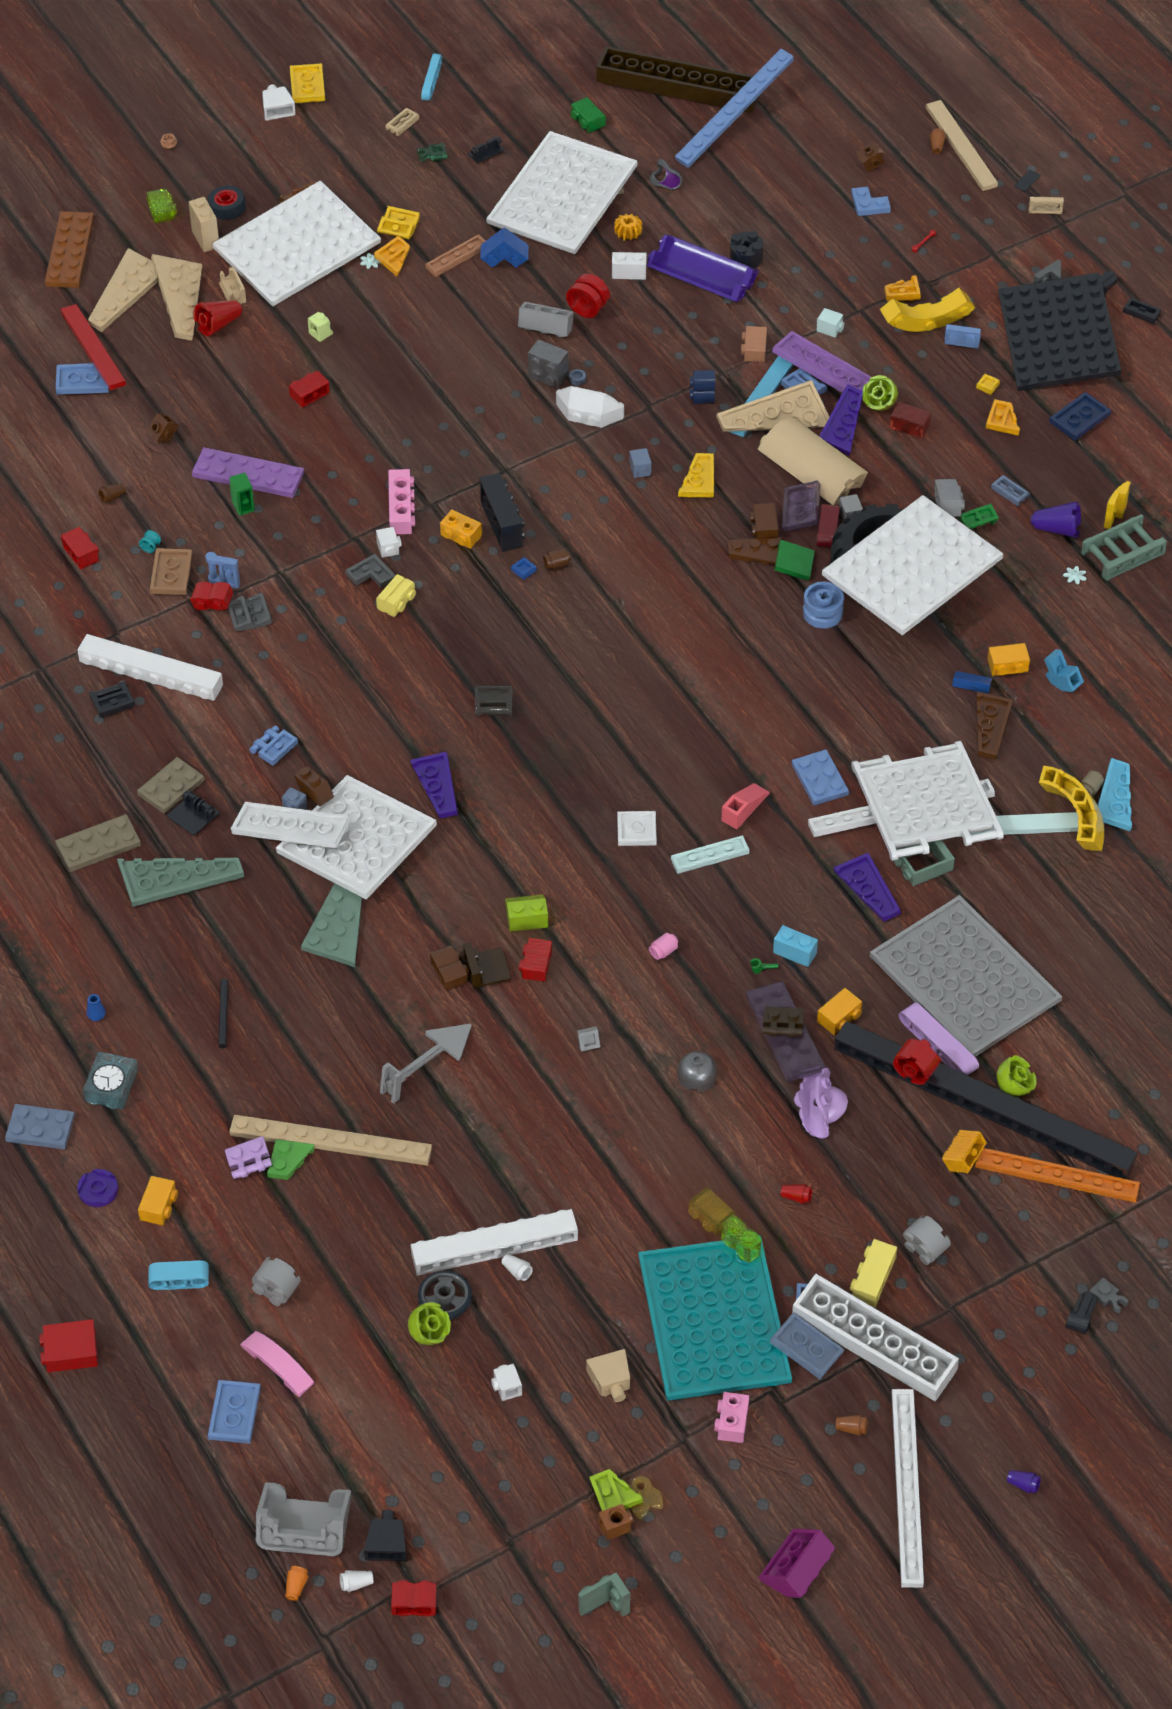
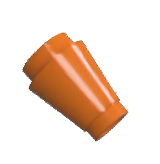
[285,1566,309,1601]

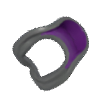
[649,159,683,190]

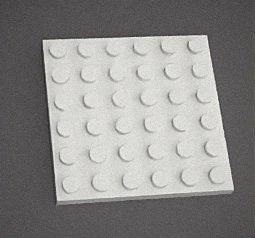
[276,775,437,899]

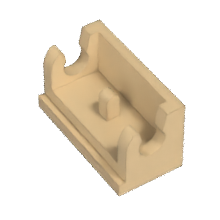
[219,267,246,304]

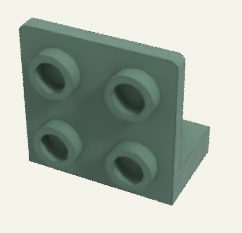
[578,1573,630,1617]

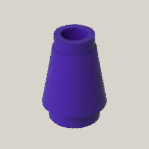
[1007,1470,1041,1494]

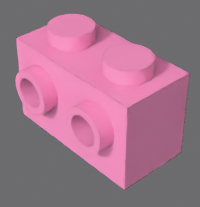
[714,1392,749,1443]

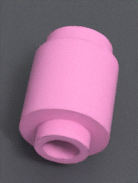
[649,933,678,960]

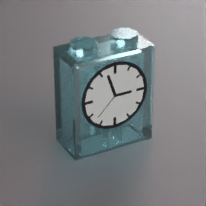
[83,1051,138,1109]

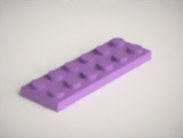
[772,331,871,398]
[192,447,304,498]

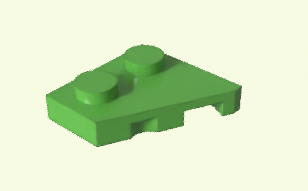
[268,1139,315,1180]

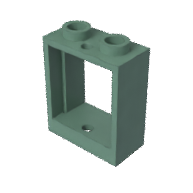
[894,840,955,886]

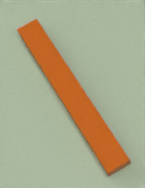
[975,1148,1140,1203]

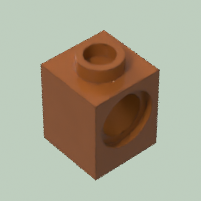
[598,1503,633,1540]

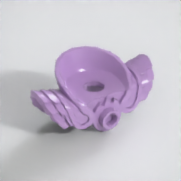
[794,1068,848,1139]

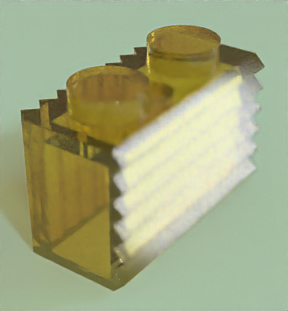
[688,1187,735,1236]

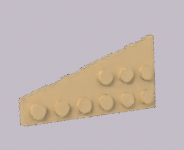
[88,248,159,332]
[151,254,202,341]
[716,380,829,432]

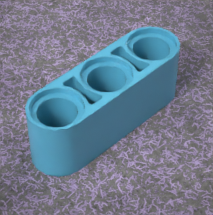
[148,1260,209,1290]

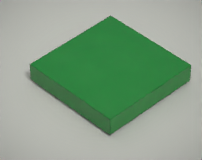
[774,540,814,581]

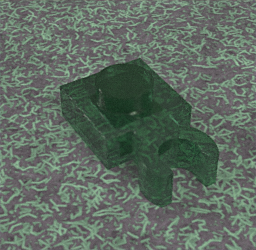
[417,143,447,161]

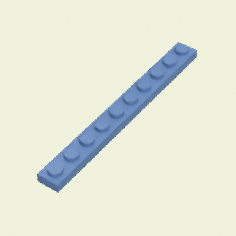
[675,49,794,168]

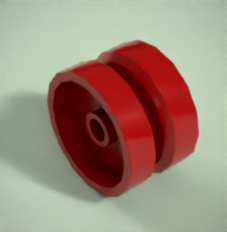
[566,273,610,318]

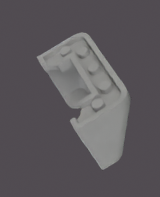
[256,1482,351,1556]

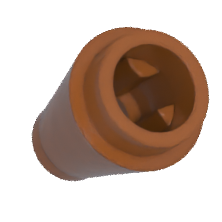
[930,129,946,154]
[836,1414,868,1436]

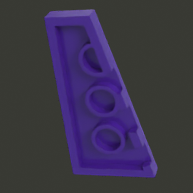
[819,384,863,456]
[410,752,458,819]
[833,853,901,922]

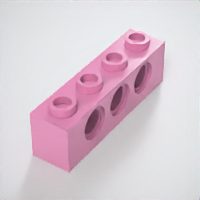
[388,469,415,534]

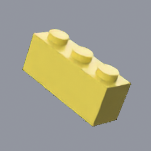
[850,1239,897,1307]

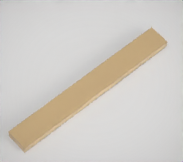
[926,100,998,191]

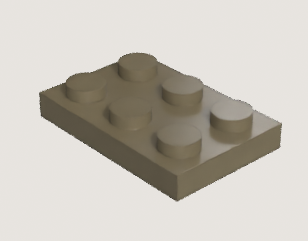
[137,757,205,814]

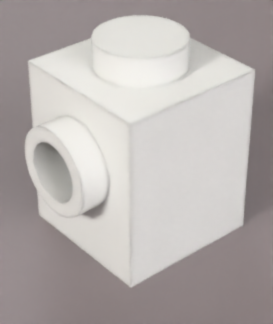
[376,527,401,558]
[491,1364,522,1401]

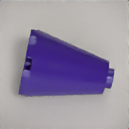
[1031,502,1081,538]

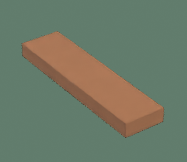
[425,234,486,277]

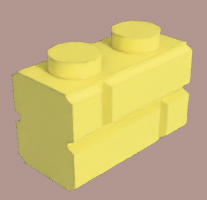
[376,574,416,617]

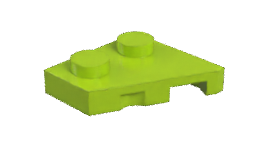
[590,1469,643,1511]

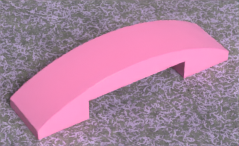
[241,1331,314,1397]

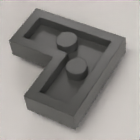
[345,554,396,588]

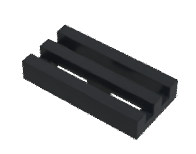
[1123,298,1161,324]

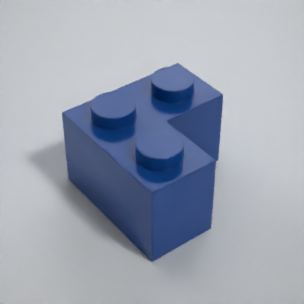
[480,227,529,268]

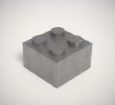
[528,340,569,389]

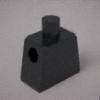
[364,1510,407,1562]

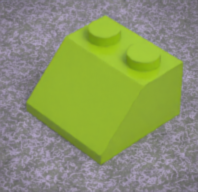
[505,894,548,932]

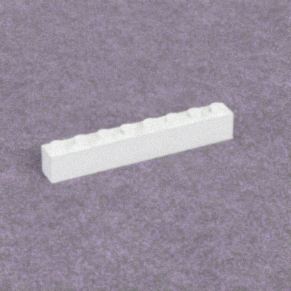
[78,634,223,701]
[411,1209,578,1276]

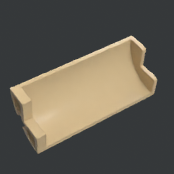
[758,417,868,505]

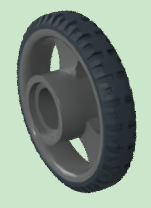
[418,1270,472,1319]

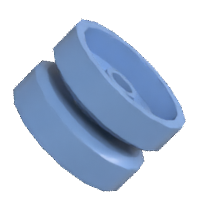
[803,581,844,628]

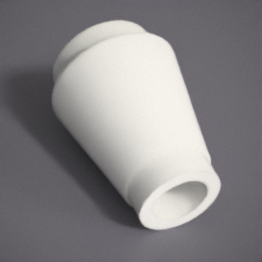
[502,1254,533,1281]
[340,1570,373,1592]

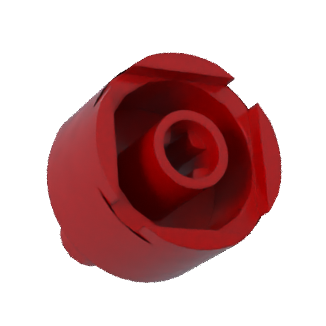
[893,1039,941,1085]

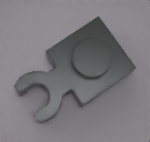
[1089,1278,1128,1314]

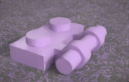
[225,1136,272,1179]

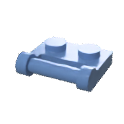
[781,368,827,394]
[205,552,240,589]

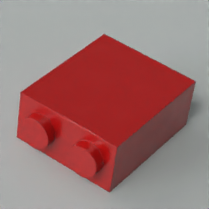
[39,1319,98,1373]

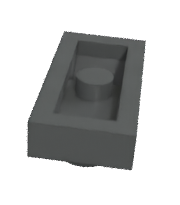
[1033,259,1061,283]

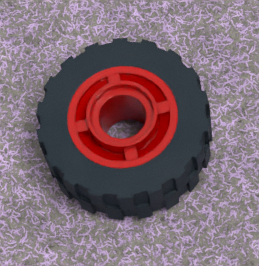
[208,185,246,220]

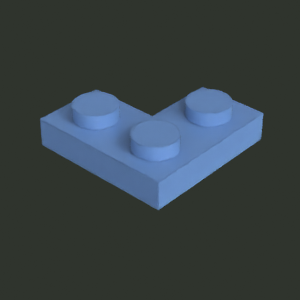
[851,187,891,216]

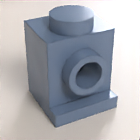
[282,787,307,810]

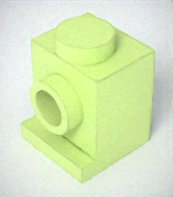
[308,312,333,342]

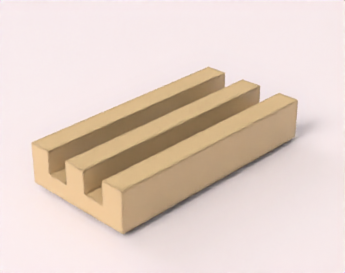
[385,108,419,136]
[1029,197,1064,214]

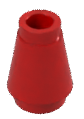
[781,1184,812,1204]

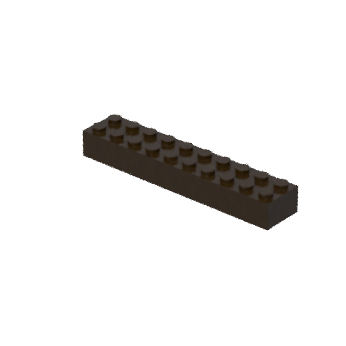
[596,46,760,113]

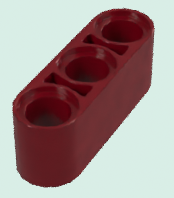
[817,504,840,548]

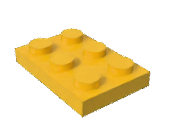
[290,63,325,103]

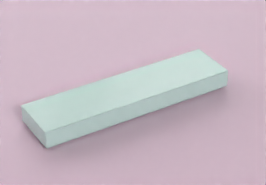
[671,835,749,874]

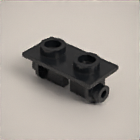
[468,137,504,163]

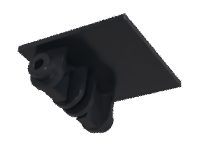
[166,790,220,836]

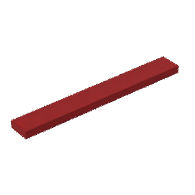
[60,304,126,390]

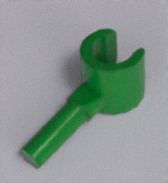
[750,958,778,974]

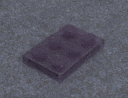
[782,480,821,532]

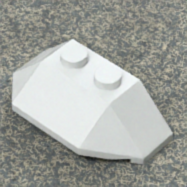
[556,386,624,428]

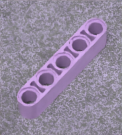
[899,1002,979,1075]

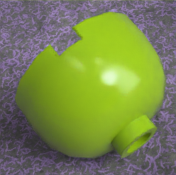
[862,375,898,411]
[997,1055,1037,1096]
[408,1302,451,1345]

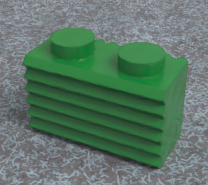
[570,97,606,133]
[229,473,255,516]

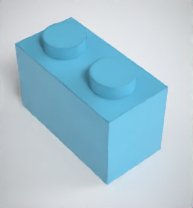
[773,925,818,967]

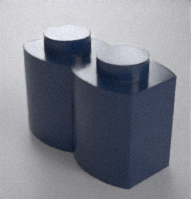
[689,370,715,404]

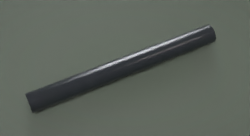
[218,979,228,1048]

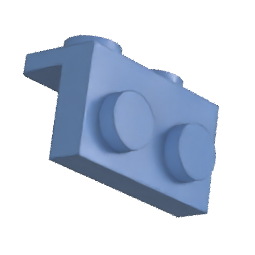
[944,324,981,348]

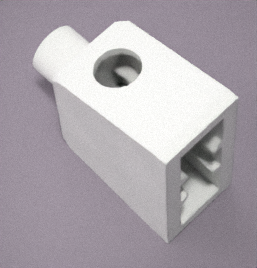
[263,85,295,121]

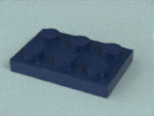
[1049,392,1111,441]

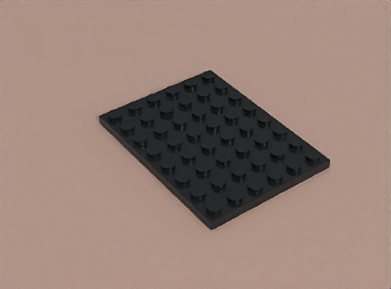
[998,273,1121,391]

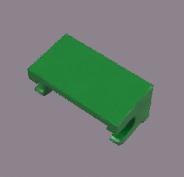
[957,503,999,529]

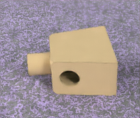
[586,1349,630,1402]

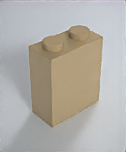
[189,197,219,252]

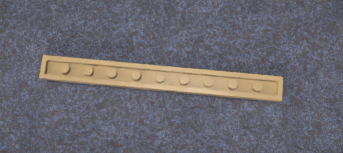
[229,1115,432,1166]

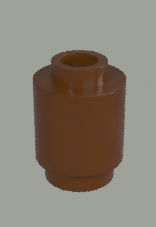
[543,547,571,569]

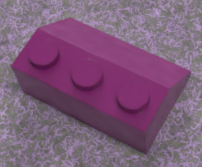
[758,1529,835,1598]

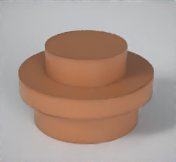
[160,134,177,149]

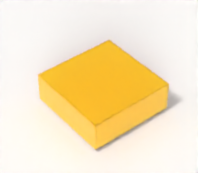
[976,374,1000,395]

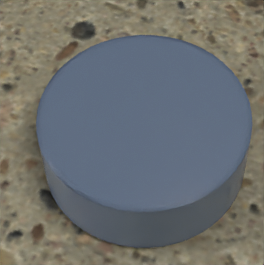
[569,369,586,386]

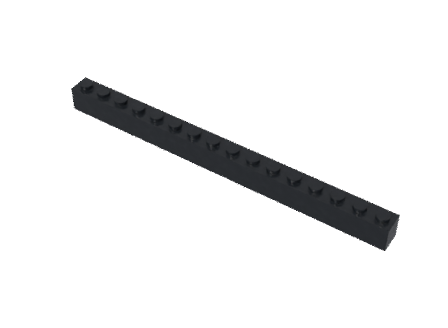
[834,1021,1137,1179]

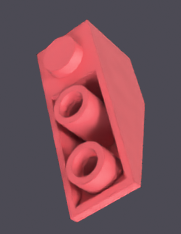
[721,783,770,829]

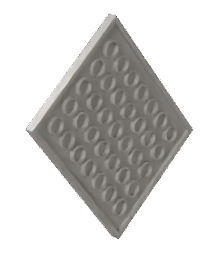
[870,895,1062,1057]

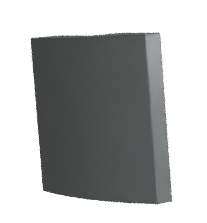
[228,592,273,631]

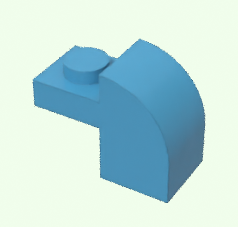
[1044,649,1084,692]

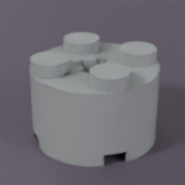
[903,1215,951,1265]
[252,1257,301,1306]

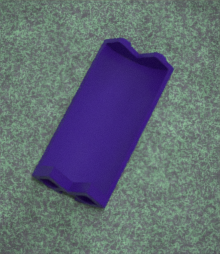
[647,235,759,302]

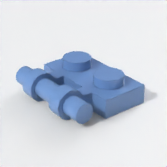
[249,725,298,766]

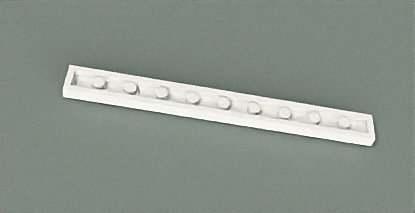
[808,779,995,837]
[892,1389,924,1587]

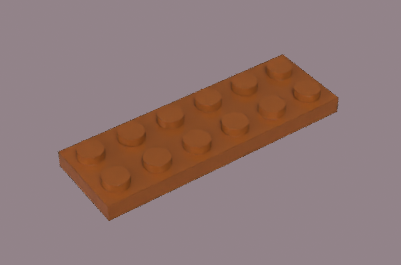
[45,211,94,288]

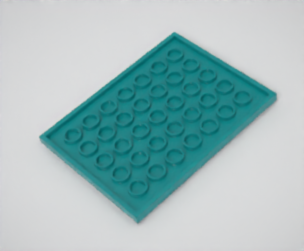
[638,1235,792,1401]

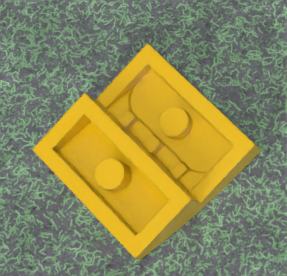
[377,206,421,239]
[1104,481,1131,529]

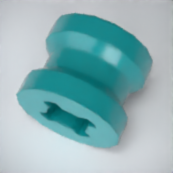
[139,530,161,553]

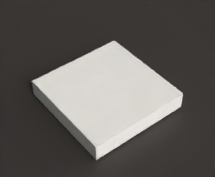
[617,811,657,846]

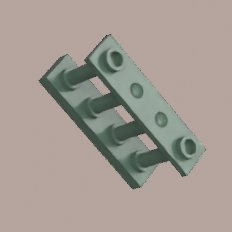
[1081,514,1167,581]

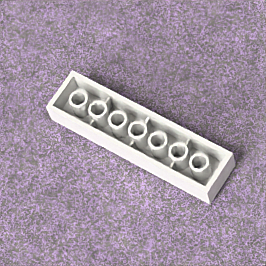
[793,1274,959,1402]

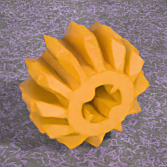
[614,213,642,241]

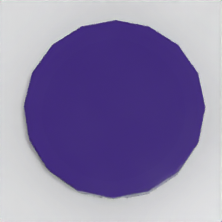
[77,1169,119,1207]

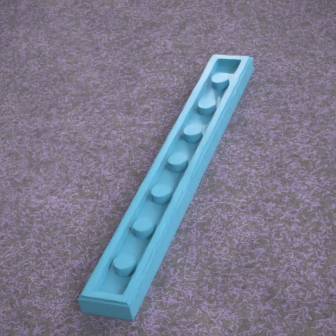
[728,356,794,437]

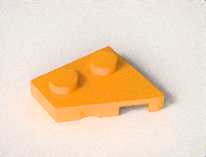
[374,236,410,276]
[884,275,921,301]
[986,399,1020,436]

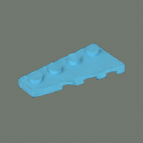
[1098,758,1132,831]

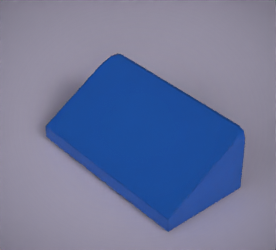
[952,671,992,694]

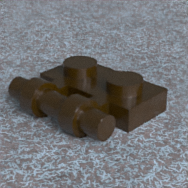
[762,1006,804,1038]

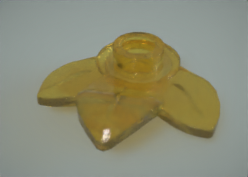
[630,1476,663,1519]

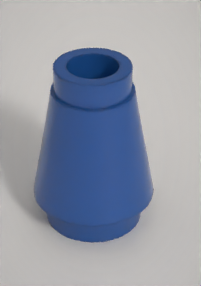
[86,994,106,1021]

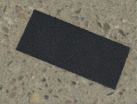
[1014,170,1041,191]

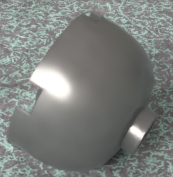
[677,1051,717,1092]

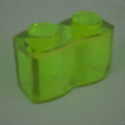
[146,188,177,223]
[721,1215,761,1262]

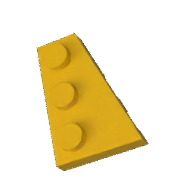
[678,453,714,497]

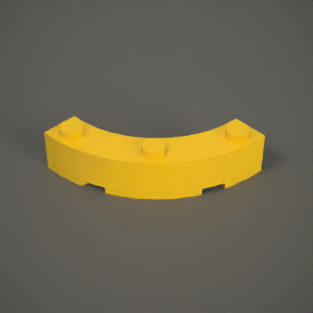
[880,288,975,331]
[1039,766,1104,851]

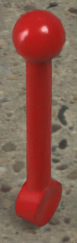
[912,230,936,252]

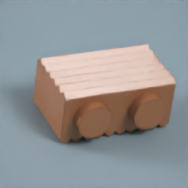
[741,326,767,362]

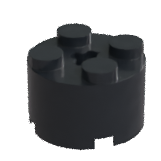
[729,231,764,269]

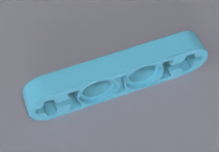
[422,53,442,101]

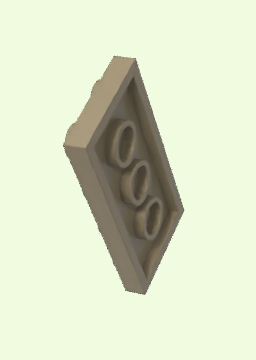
[55,814,141,872]

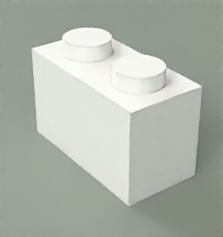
[612,252,646,280]

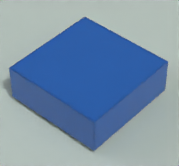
[511,557,537,580]

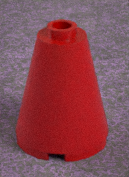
[193,300,242,336]

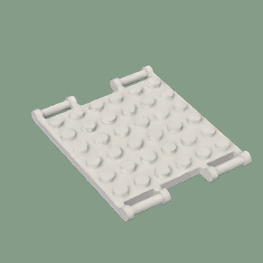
[851,741,1003,861]

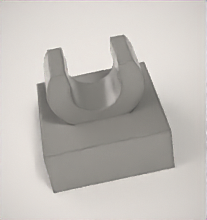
[577,1026,600,1051]

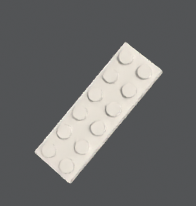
[231,802,350,848]

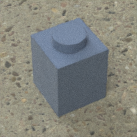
[629,448,651,478]

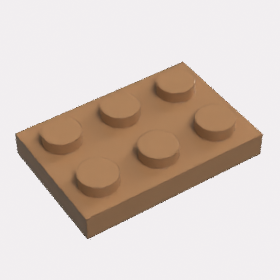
[150,548,193,595]

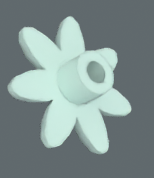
[360,253,380,269]
[1063,566,1086,585]

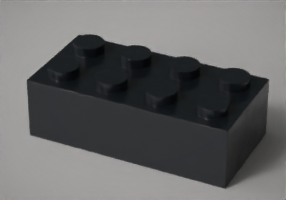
[479,473,525,552]

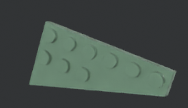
[117,858,244,907]
[301,883,362,967]

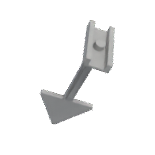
[380,1024,471,1104]

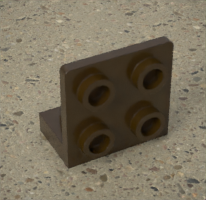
[463,942,511,988]

